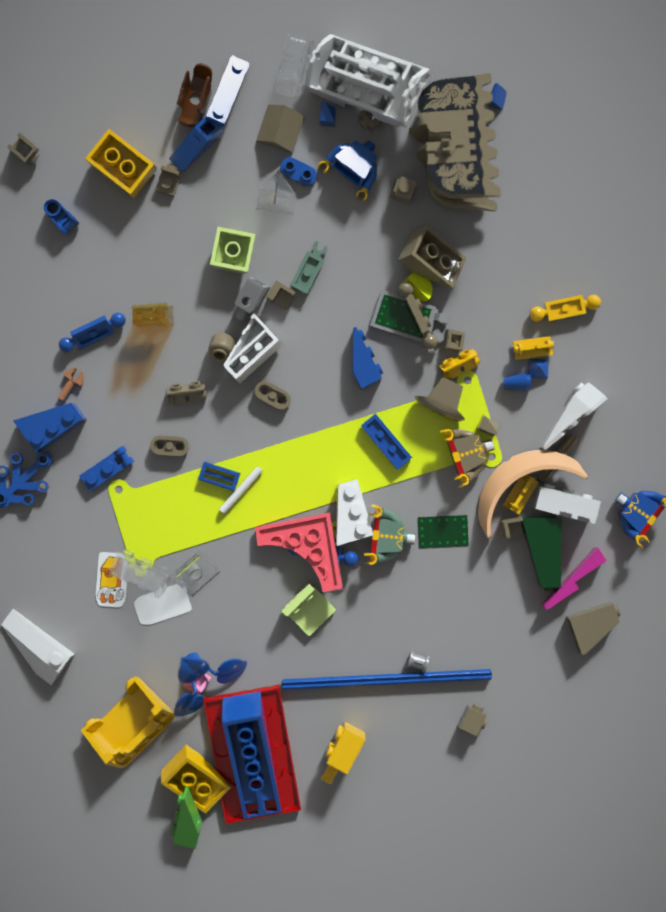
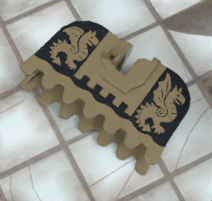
[409,73,501,212]

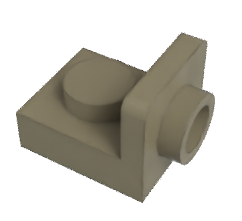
[155,165,182,197]

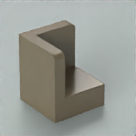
[266,280,296,310]
[501,516,524,539]

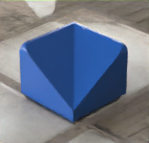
[320,102,336,127]

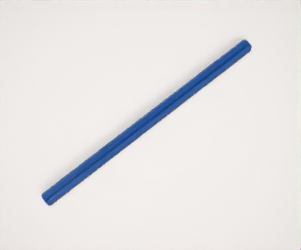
[282,669,492,690]

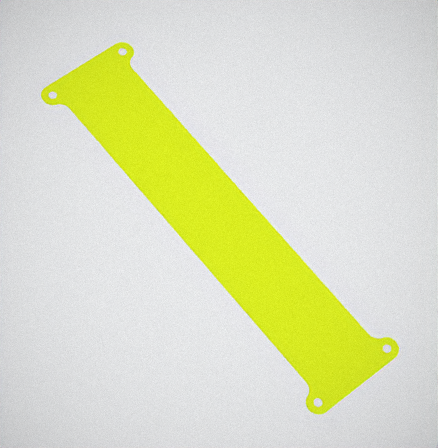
[108,370,502,577]

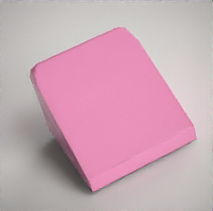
[183,674,211,695]

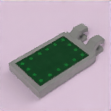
[370,290,449,343]

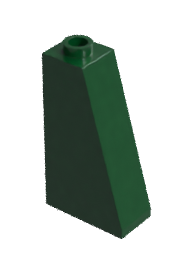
[521,517,562,591]

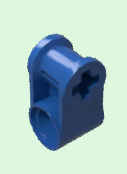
[43,199,80,236]

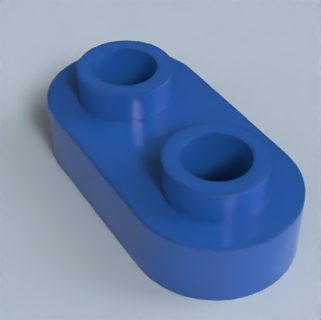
[280,157,317,186]

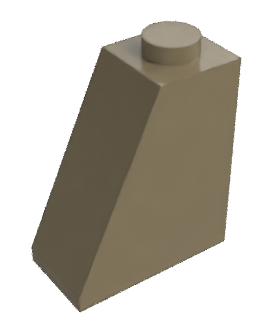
[567,602,620,655]

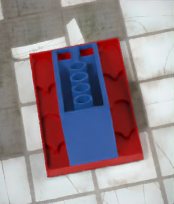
[204,685,301,824]

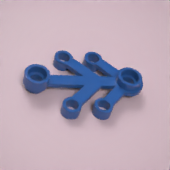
[0,452,53,508]

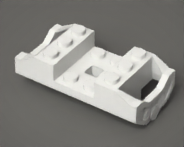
[305,34,433,128]

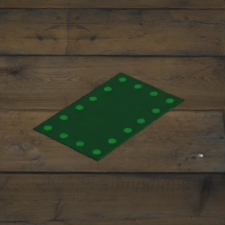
[418,515,469,548]

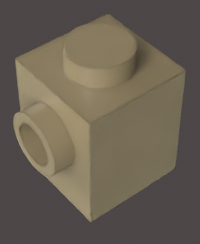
[458,704,488,736]

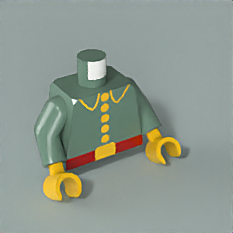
[364,505,415,565]

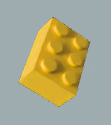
[85,129,157,199]

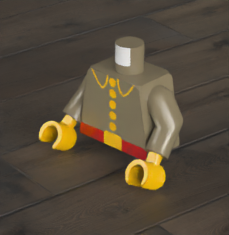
[440,429,495,488]

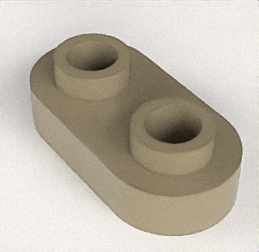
[255,381,291,410]
[150,436,189,456]

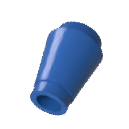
[504,373,531,392]

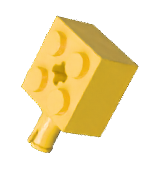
[321,722,366,784]

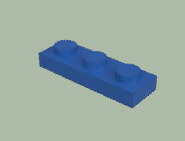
[361,413,412,470]

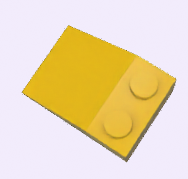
[161,745,231,814]

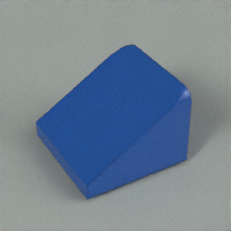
[489,83,506,109]

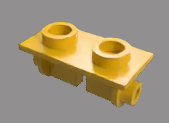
[513,336,554,360]
[439,349,481,380]
[503,475,539,515]

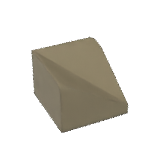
[477,415,499,436]

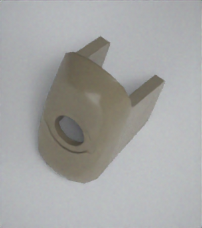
[414,377,465,422]

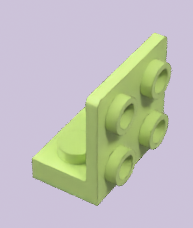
[282,582,336,636]

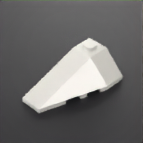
[540,382,608,450]
[1,609,74,685]

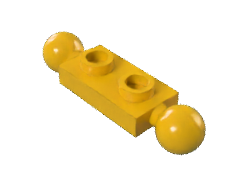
[529,295,601,322]

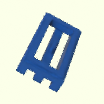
[198,461,241,491]

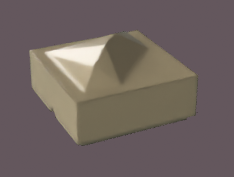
[443,329,465,352]

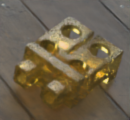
[132,303,174,328]

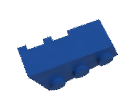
[13,403,87,452]

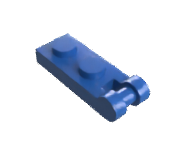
[79,446,134,492]

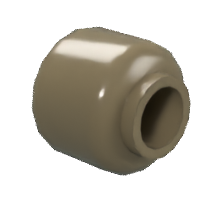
[208,333,235,362]

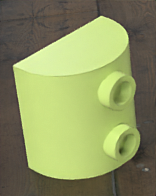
[210,227,256,274]

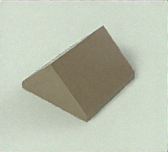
[256,105,304,153]

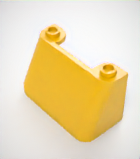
[81,676,175,768]

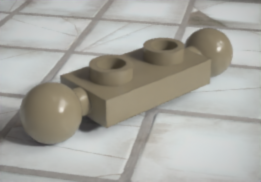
[398,282,438,349]

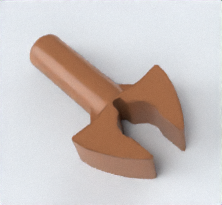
[58,367,84,402]

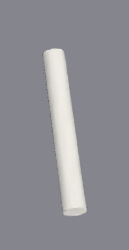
[219,466,263,514]

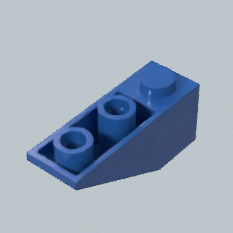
[169,116,224,173]
[353,327,384,390]

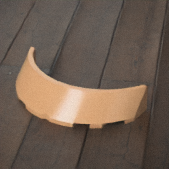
[478,450,588,539]

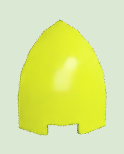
[404,272,433,302]

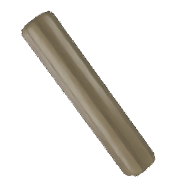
[537,434,578,483]

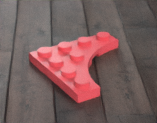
[255,513,343,593]

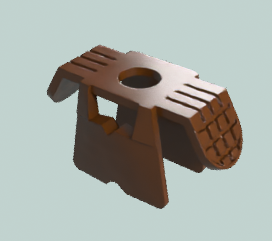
[177,63,213,127]

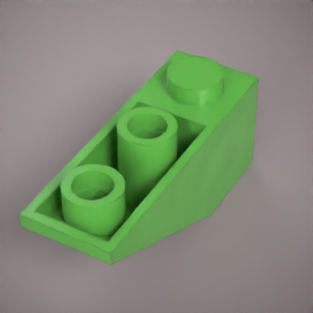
[171,787,202,849]

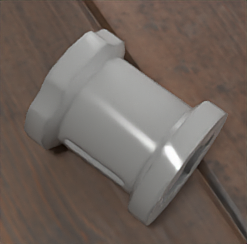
[406,651,430,673]

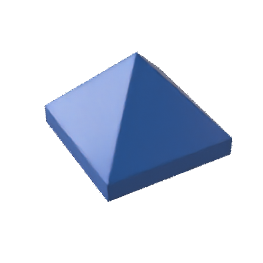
[529,359,549,379]

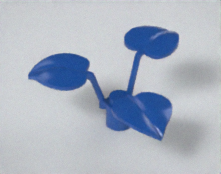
[174,652,247,716]

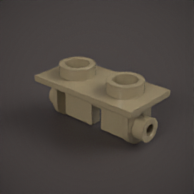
[166,381,207,405]

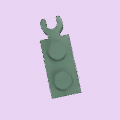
[290,241,327,295]

